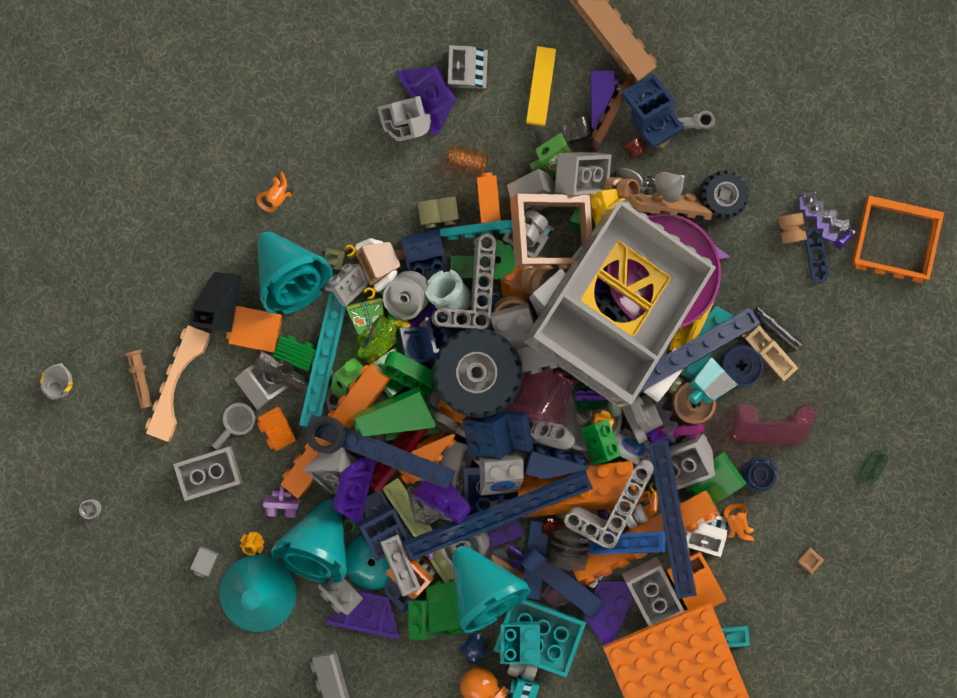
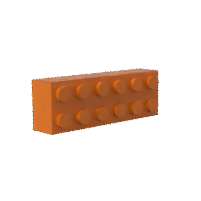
[518,461,638,518]

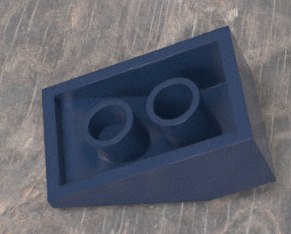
[464,467,503,517]

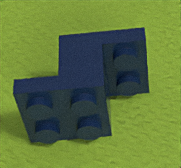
[621,73,685,149]
[397,316,464,366]
[462,410,534,459]
[354,490,409,561]

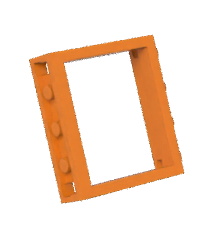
[851,196,944,283]

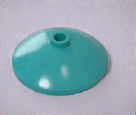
[345,535,391,590]

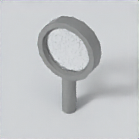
[212,403,256,450]
[432,411,466,438]

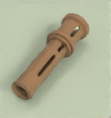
[125,350,153,409]

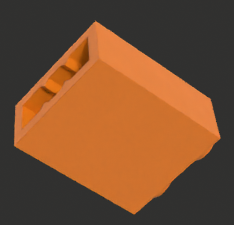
[477,173,501,224]
[227,306,283,353]

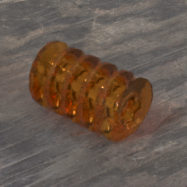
[445,143,487,174]

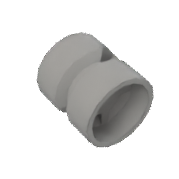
[524,210,548,247]
[506,664,538,682]

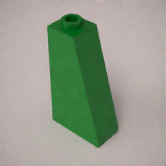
[353,386,436,436]

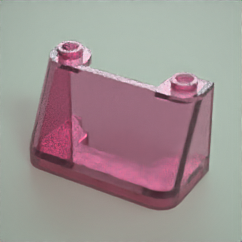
[504,371,573,424]
[732,404,817,445]

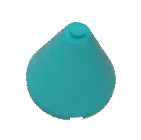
[257,232,333,315]
[271,498,347,584]
[452,546,531,633]
[219,554,297,632]

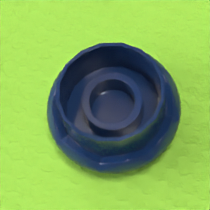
[743,457,777,492]

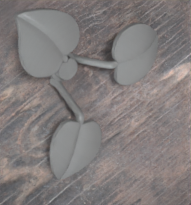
[616,168,684,215]

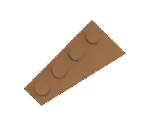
[627,193,713,220]

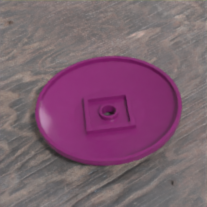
[607,213,721,328]

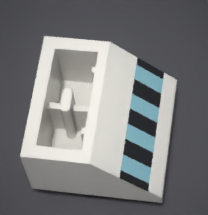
[686,516,728,557]

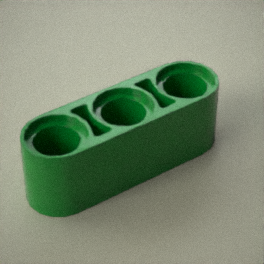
[382,351,436,396]

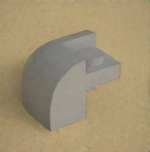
[377,96,431,141]

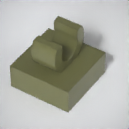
[324,248,345,271]

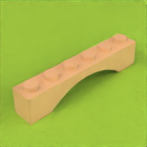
[145,325,212,442]

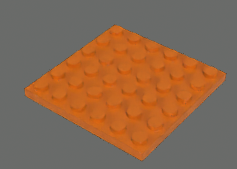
[603,601,749,698]

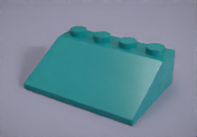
[493,598,586,677]

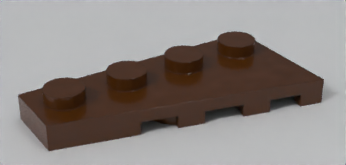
[589,77,634,152]

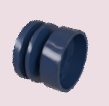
[720,345,764,387]

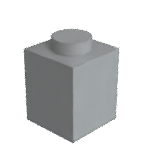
[191,546,219,578]

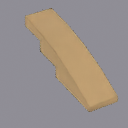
[740,310,798,381]

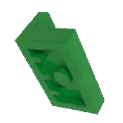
[450,256,486,283]
[580,419,621,465]

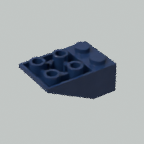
[401,229,448,281]
[524,443,589,479]

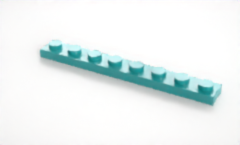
[299,291,346,427]

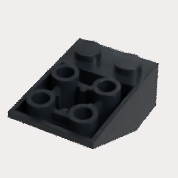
[189,272,242,332]

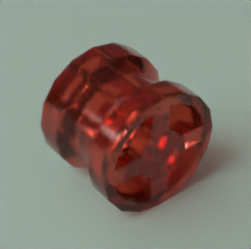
[624,137,647,159]

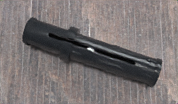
[753,306,803,352]

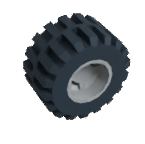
[699,170,750,219]

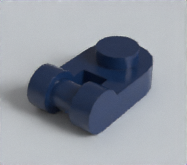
[384,579,418,613]

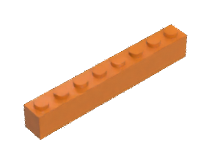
[281,363,391,499]
[569,491,720,585]

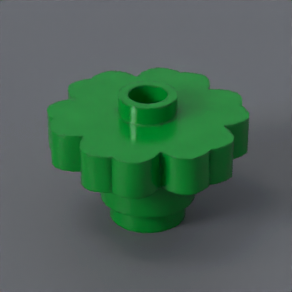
[480,240,515,279]

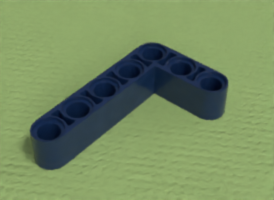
[519,545,605,619]

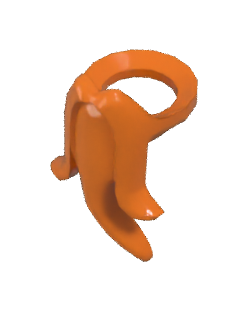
[256,171,292,212]
[724,503,754,541]

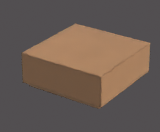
[797,547,824,574]

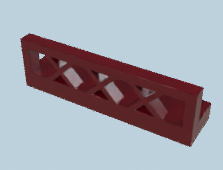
[370,428,428,492]

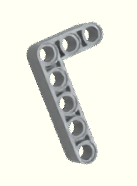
[431,234,496,329]
[472,418,575,465]
[564,460,654,548]

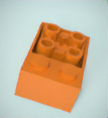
[409,434,456,481]
[665,550,726,610]

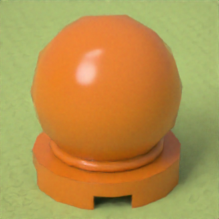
[460,667,509,698]

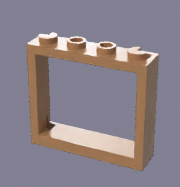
[510,194,592,271]

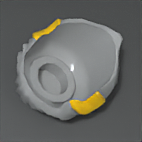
[40,363,73,400]

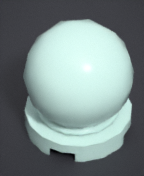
[425,270,471,316]

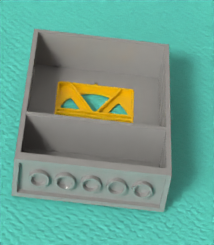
[523,200,716,408]

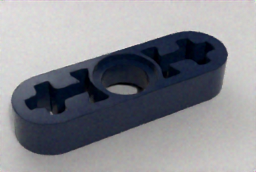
[805,227,829,283]

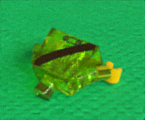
[356,314,411,364]

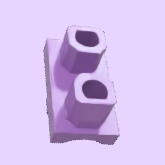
[263,486,300,518]

